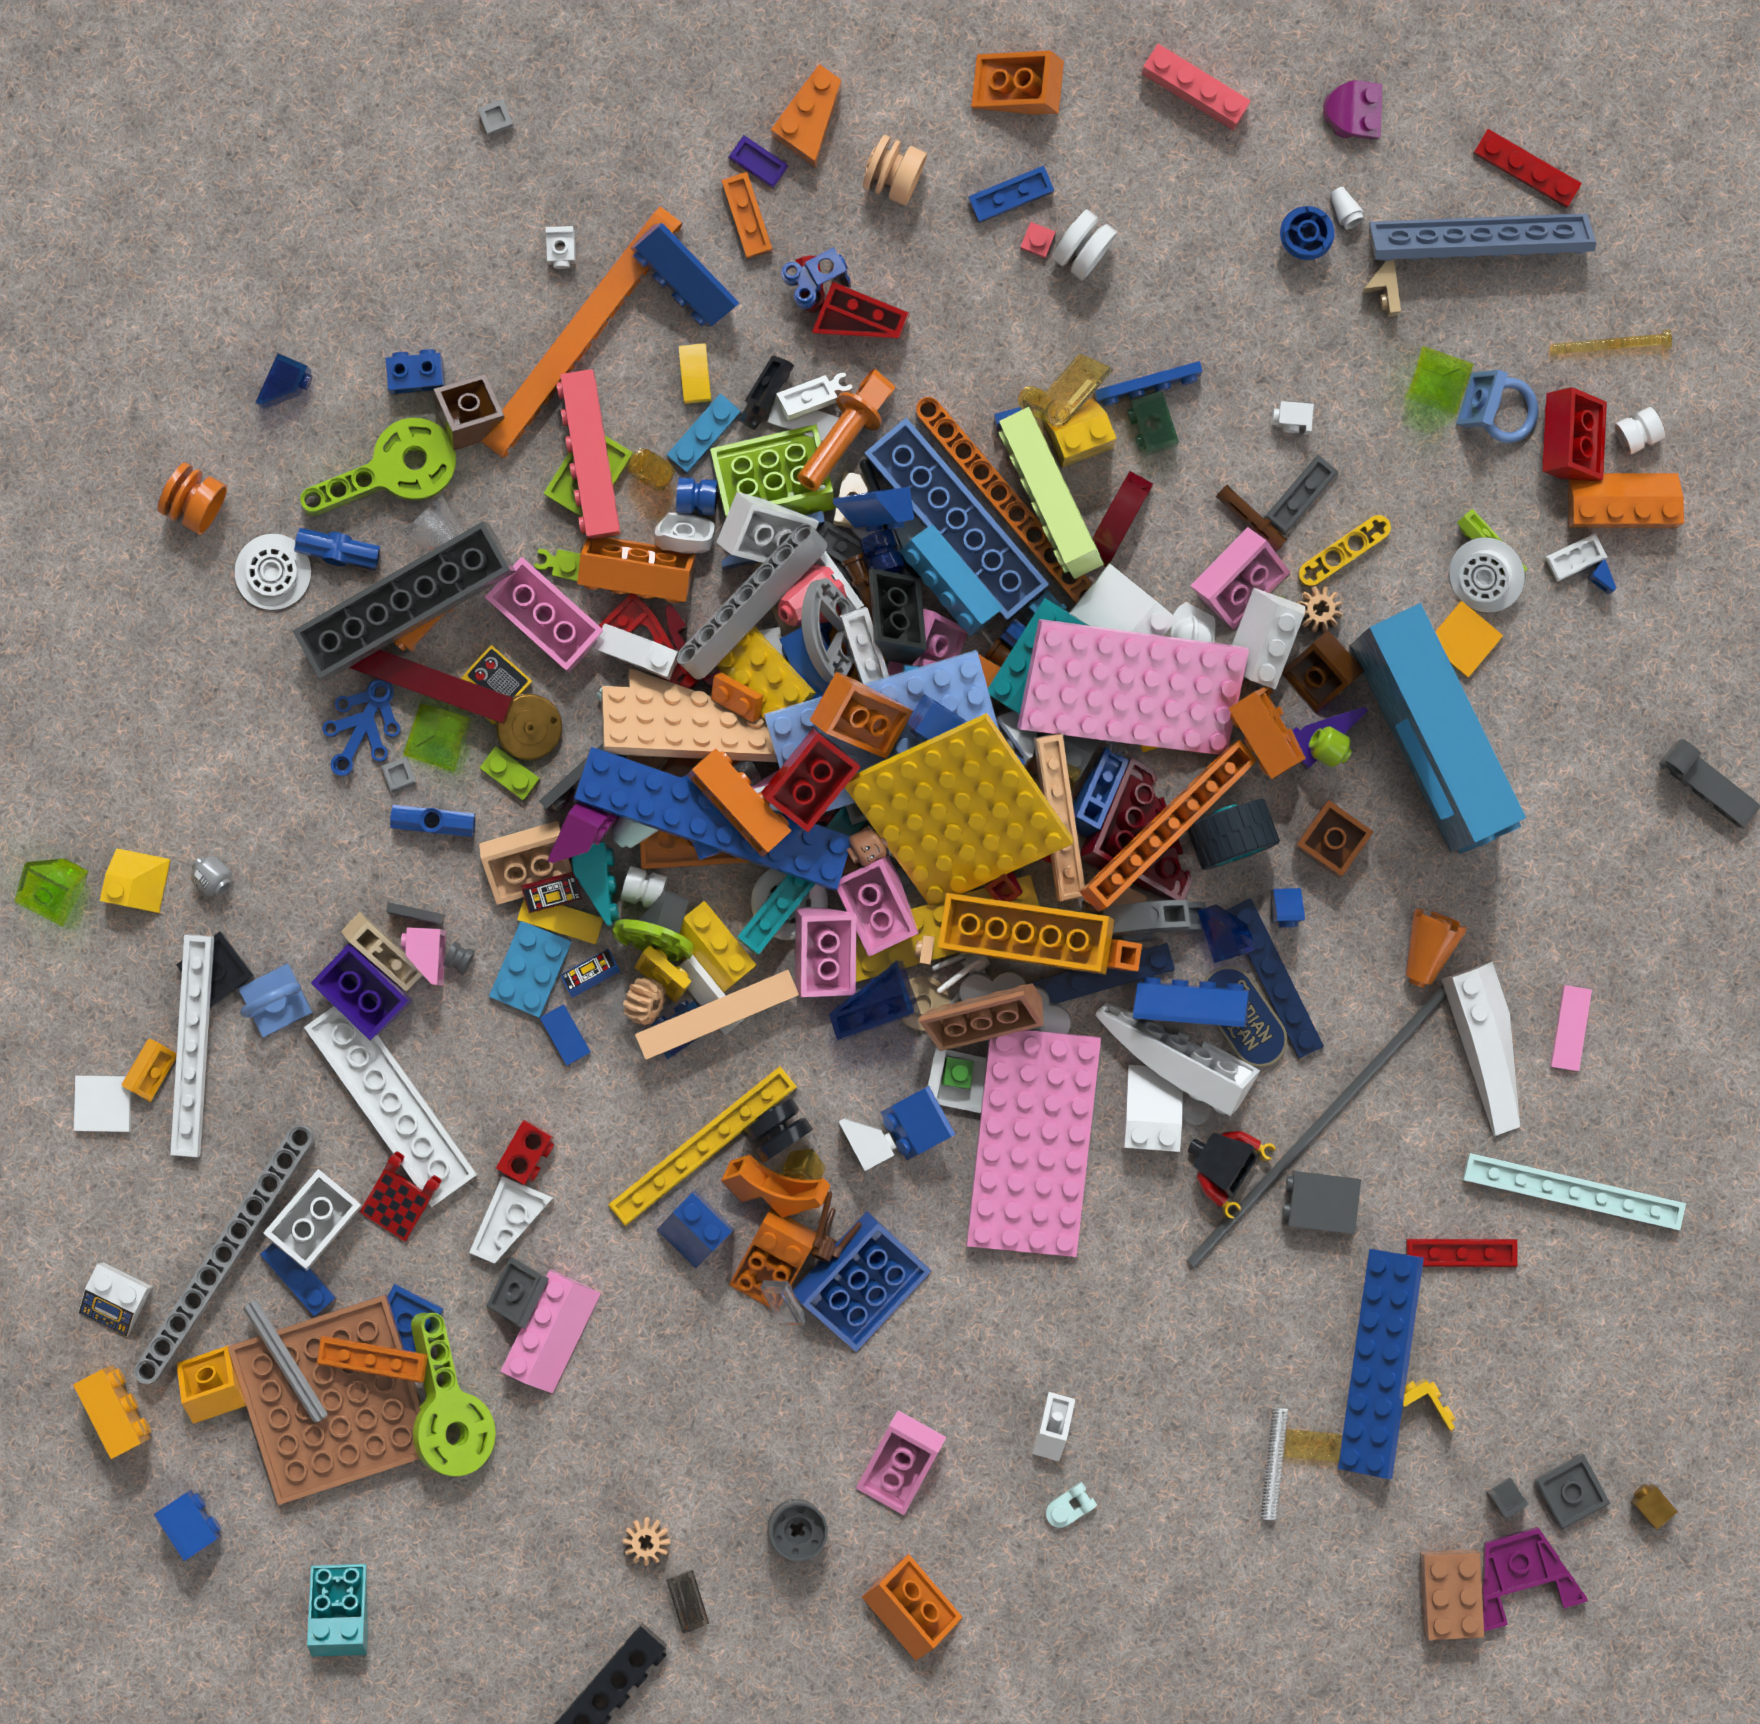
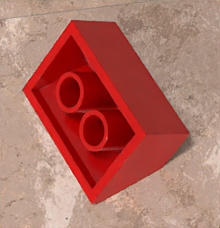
[1542,387,1607,481]

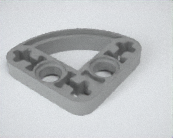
[801,578,856,683]

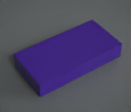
[728,135,789,189]

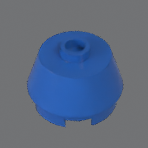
[1280,206,1335,260]

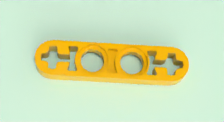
[1298,515,1391,587]

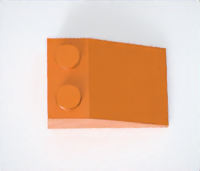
[971,50,1064,115]
[810,672,913,759]

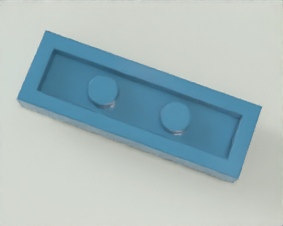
[666,393,741,474]

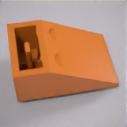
[729,1208,817,1311]

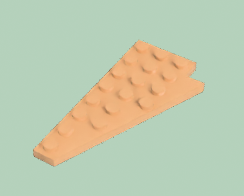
[601,669,777,762]

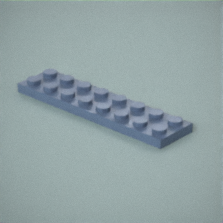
[1369,213,1596,261]

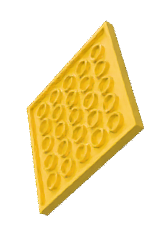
[845,713,1073,906]

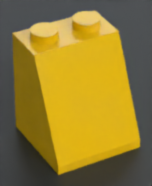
[1042,398,1117,468]

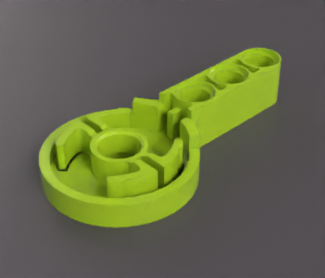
[300,417,456,516]
[411,1313,496,1476]

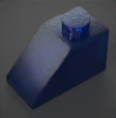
[255,353,313,409]
[1197,904,1255,963]

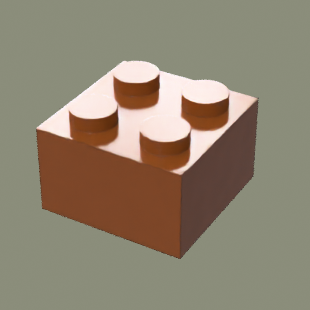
[1293,800,1374,878]

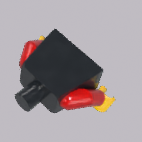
[1188,1131,1276,1218]

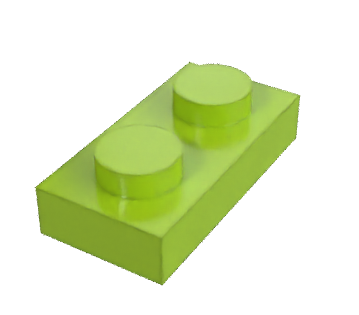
[479,746,540,800]

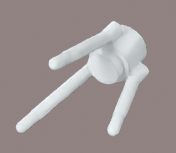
[931,953,990,1004]

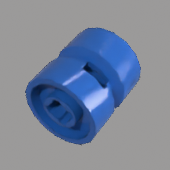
[676,477,718,516]

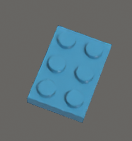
[489,921,572,1018]

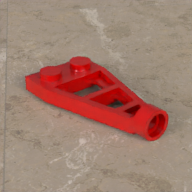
[599,593,699,690]

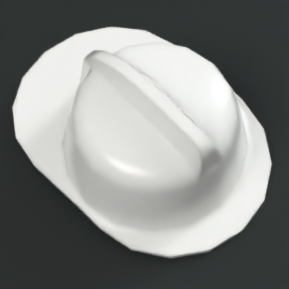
[1171,602,1215,643]

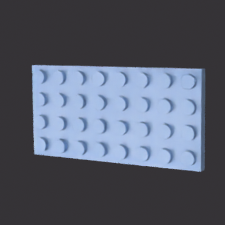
[764,650,999,812]

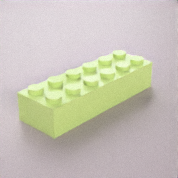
[998,407,1104,579]

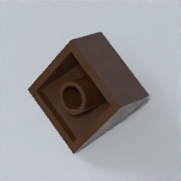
[434,374,505,450]
[1282,630,1365,713]

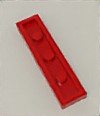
[1406,1239,1518,1267]

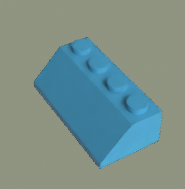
[900,524,1003,636]

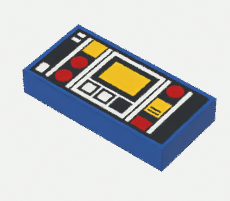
[561,948,621,998]

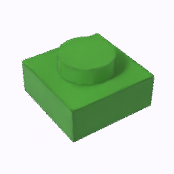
[941,1057,974,1089]

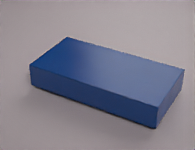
[540,1004,591,1066]

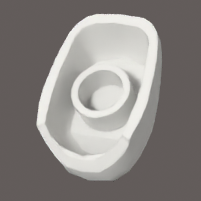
[654,512,715,554]

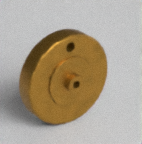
[495,693,562,760]

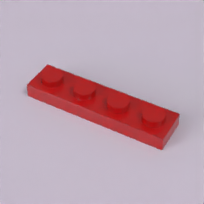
[1473,129,1582,208]

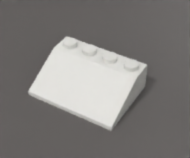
[1070,563,1177,636]

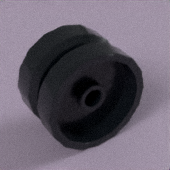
[742,1097,813,1163]

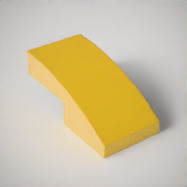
[679,343,711,404]

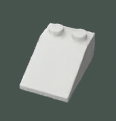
[717,492,819,563]
[1123,1065,1183,1152]

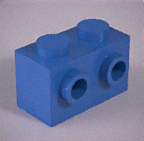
[385,349,445,394]

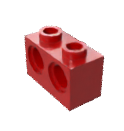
[496,1120,555,1185]

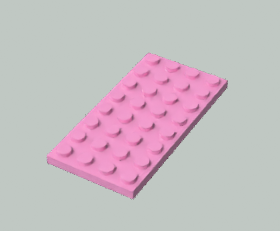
[1017,619,1249,755]
[966,1030,1101,1257]

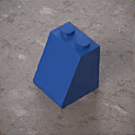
[657,1190,734,1268]

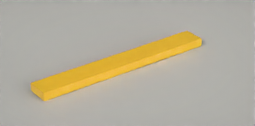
[608,1066,797,1226]

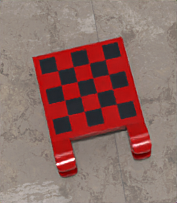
[359,1151,442,1242]

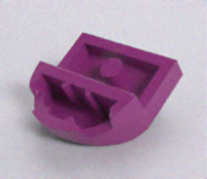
[1323,80,1383,140]

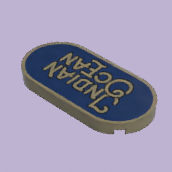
[1204,966,1287,1067]

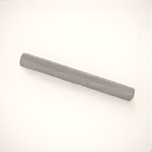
[243,1300,327,1423]

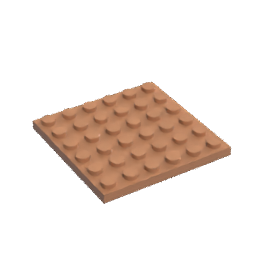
[227,1294,437,1505]

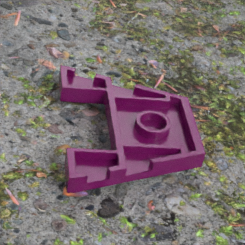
[1482,1527,1588,1632]

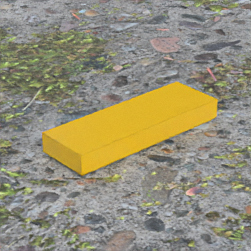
[517,898,604,945]

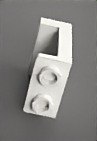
[928,1047,987,1113]

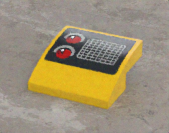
[461,645,532,725]

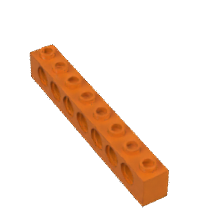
[1079,739,1258,912]

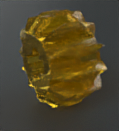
[627,448,675,491]

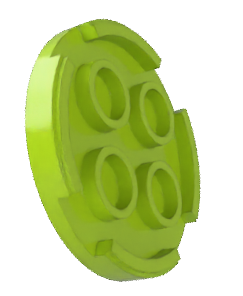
[612,919,694,961]

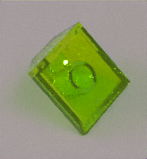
[1404,346,1474,415]
[403,703,472,772]
[14,858,89,927]

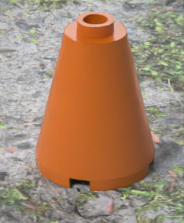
[1406,908,1467,988]

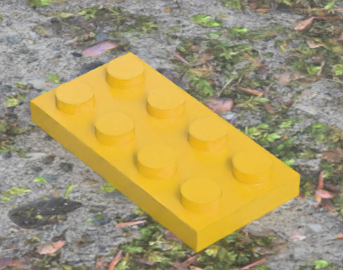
[716,626,816,719]

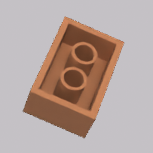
[1420,1549,1484,1640]

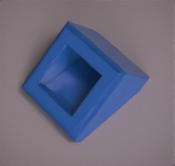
[1588,559,1617,594]

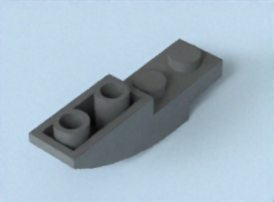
[1100,900,1209,935]

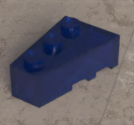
[829,960,921,1040]

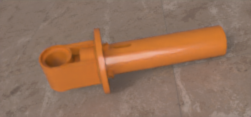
[797,368,896,491]

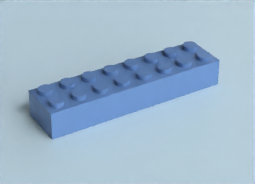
[864,418,1049,623]

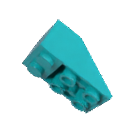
[572,842,620,928]
[307,1564,368,1657]

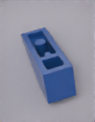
[1073,747,1129,837]

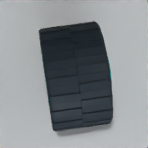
[1187,799,1280,870]

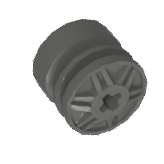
[767,1499,828,1561]

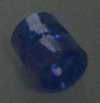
[859,529,905,573]

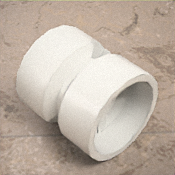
[1614,407,1665,455]
[621,866,668,908]

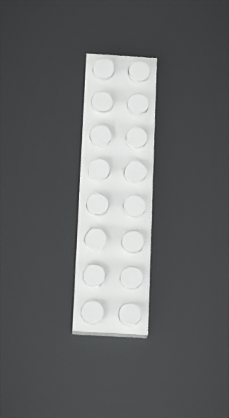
[304,1006,478,1207]

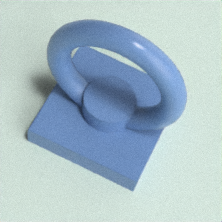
[1456,370,1539,443]
[238,963,313,1037]

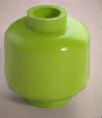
[1309,726,1352,767]

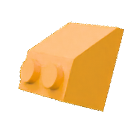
[176,1345,246,1424]

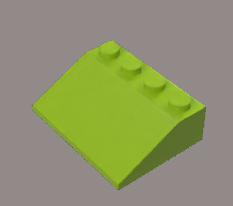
[710,424,836,518]

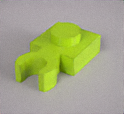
[534,549,580,582]

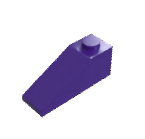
[1292,707,1368,770]

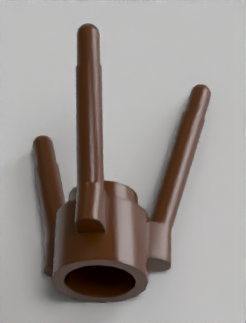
[810,1191,862,1263]

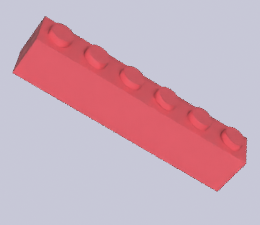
[557,369,621,540]

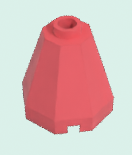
[778,564,847,626]

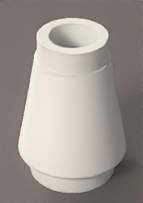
[1330,187,1364,230]

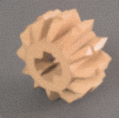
[1297,587,1343,633]
[623,977,666,1025]
[623,1517,670,1566]

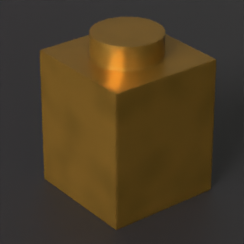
[1631,1483,1678,1530]

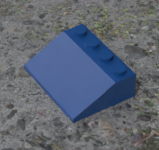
[792,1211,931,1352]

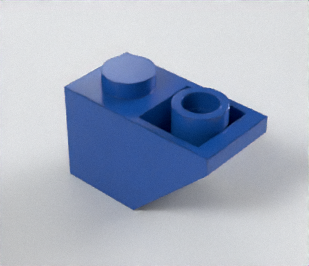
[1271,888,1305,928]

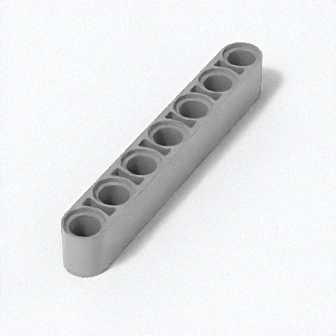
[677,523,827,679]

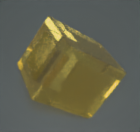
[781,1149,825,1180]

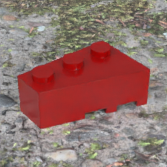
[812,281,910,339]

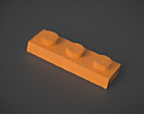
[721,172,773,259]

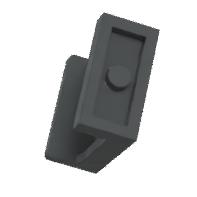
[1282,1170,1361,1234]

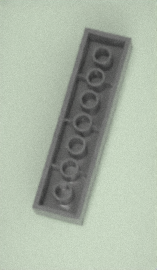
[293,521,516,680]

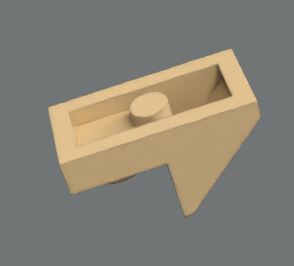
[1362,260,1401,317]

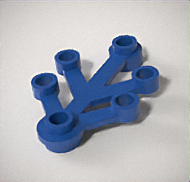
[322,679,401,776]

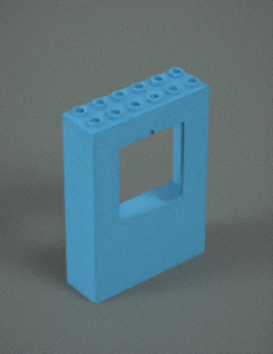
[1349,603,1526,854]

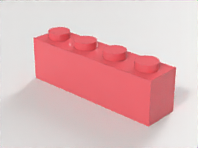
[1142,44,1251,131]

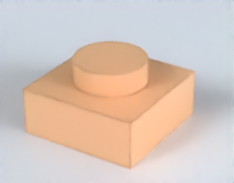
[915,935,934,965]

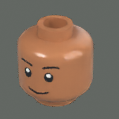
[847,826,888,867]

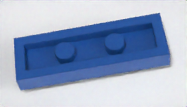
[968,165,1054,223]
[260,1243,336,1317]

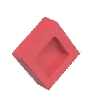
[1020,222,1056,258]

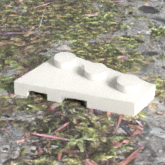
[469,1176,554,1264]

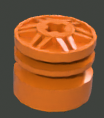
[157,462,228,535]

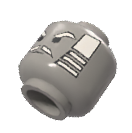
[191,856,232,897]

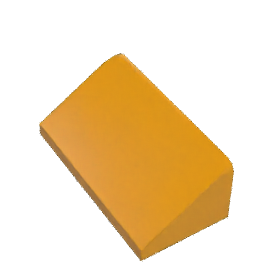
[121,1038,177,1102]

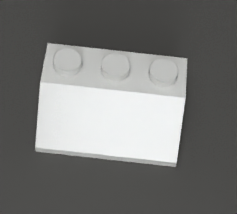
[1232,588,1305,689]

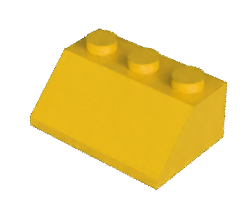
[679,901,757,993]

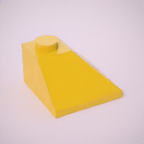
[100,848,171,913]

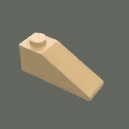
[341,912,423,992]

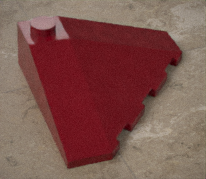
[1080,757,1193,900]

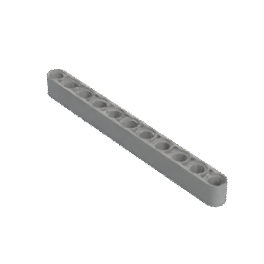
[134,1125,315,1384]

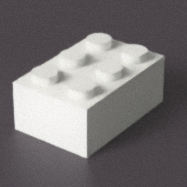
[263,1169,361,1271]

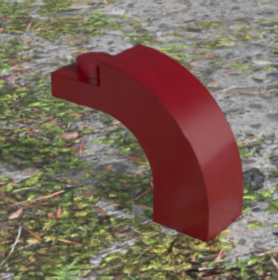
[1092,471,1154,567]

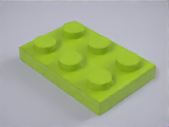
[543,435,634,517]

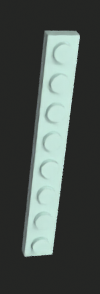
[1462,1153,1686,1230]

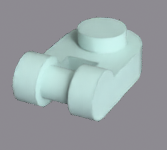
[1046,1482,1097,1528]

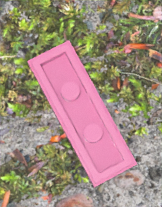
[1550,985,1592,1071]

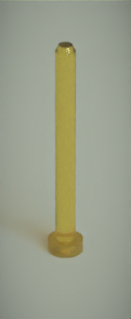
[1549,329,1672,354]

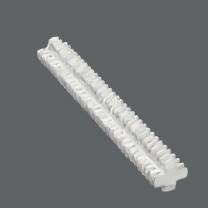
[1261,1408,1288,1520]

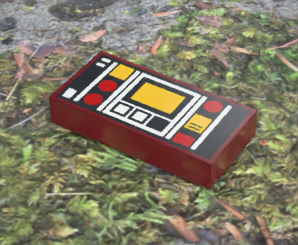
[521,872,582,913]

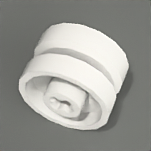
[1051,209,1118,281]

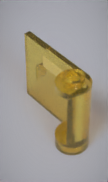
[1018,353,1113,427]

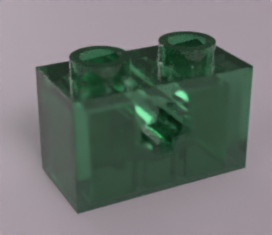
[1127,391,1179,456]

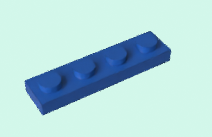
[1093,361,1203,407]

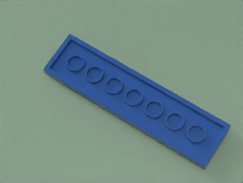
[1338,1249,1424,1479]

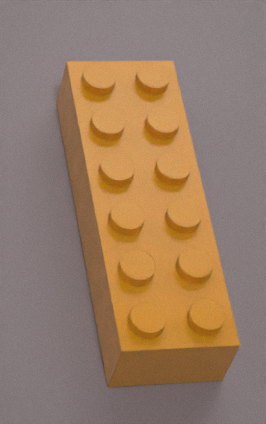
[938,893,1115,975]

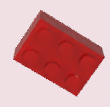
[761,727,861,832]

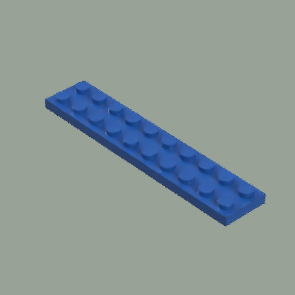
[573,747,850,891]

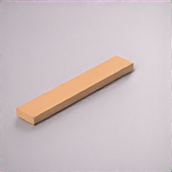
[1033,734,1085,902]
[635,970,799,1060]

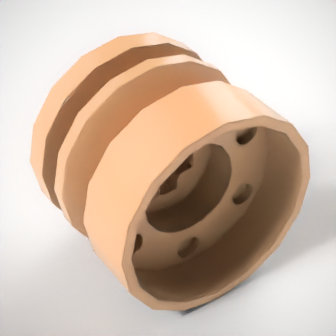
[862,134,928,206]

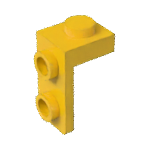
[1403,1378,1456,1431]

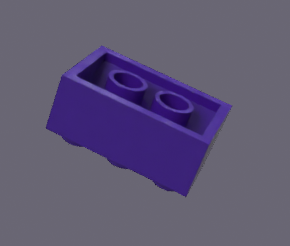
[311,943,413,1041]

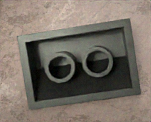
[869,568,927,665]

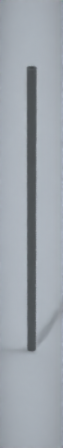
[1187,985,1447,1268]

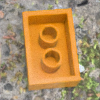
[73,1365,151,1459]

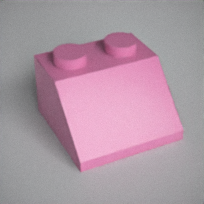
[401,928,446,986]

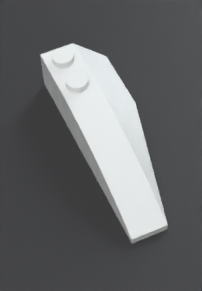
[1441,961,1520,1136]
[1095,1002,1260,1116]

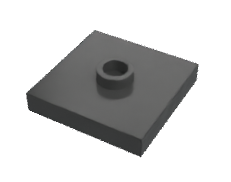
[486,1257,549,1329]
[1534,1453,1611,1530]

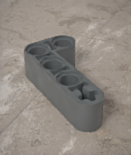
[1659,739,1760,829]

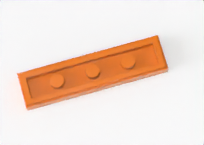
[317,1336,428,1383]

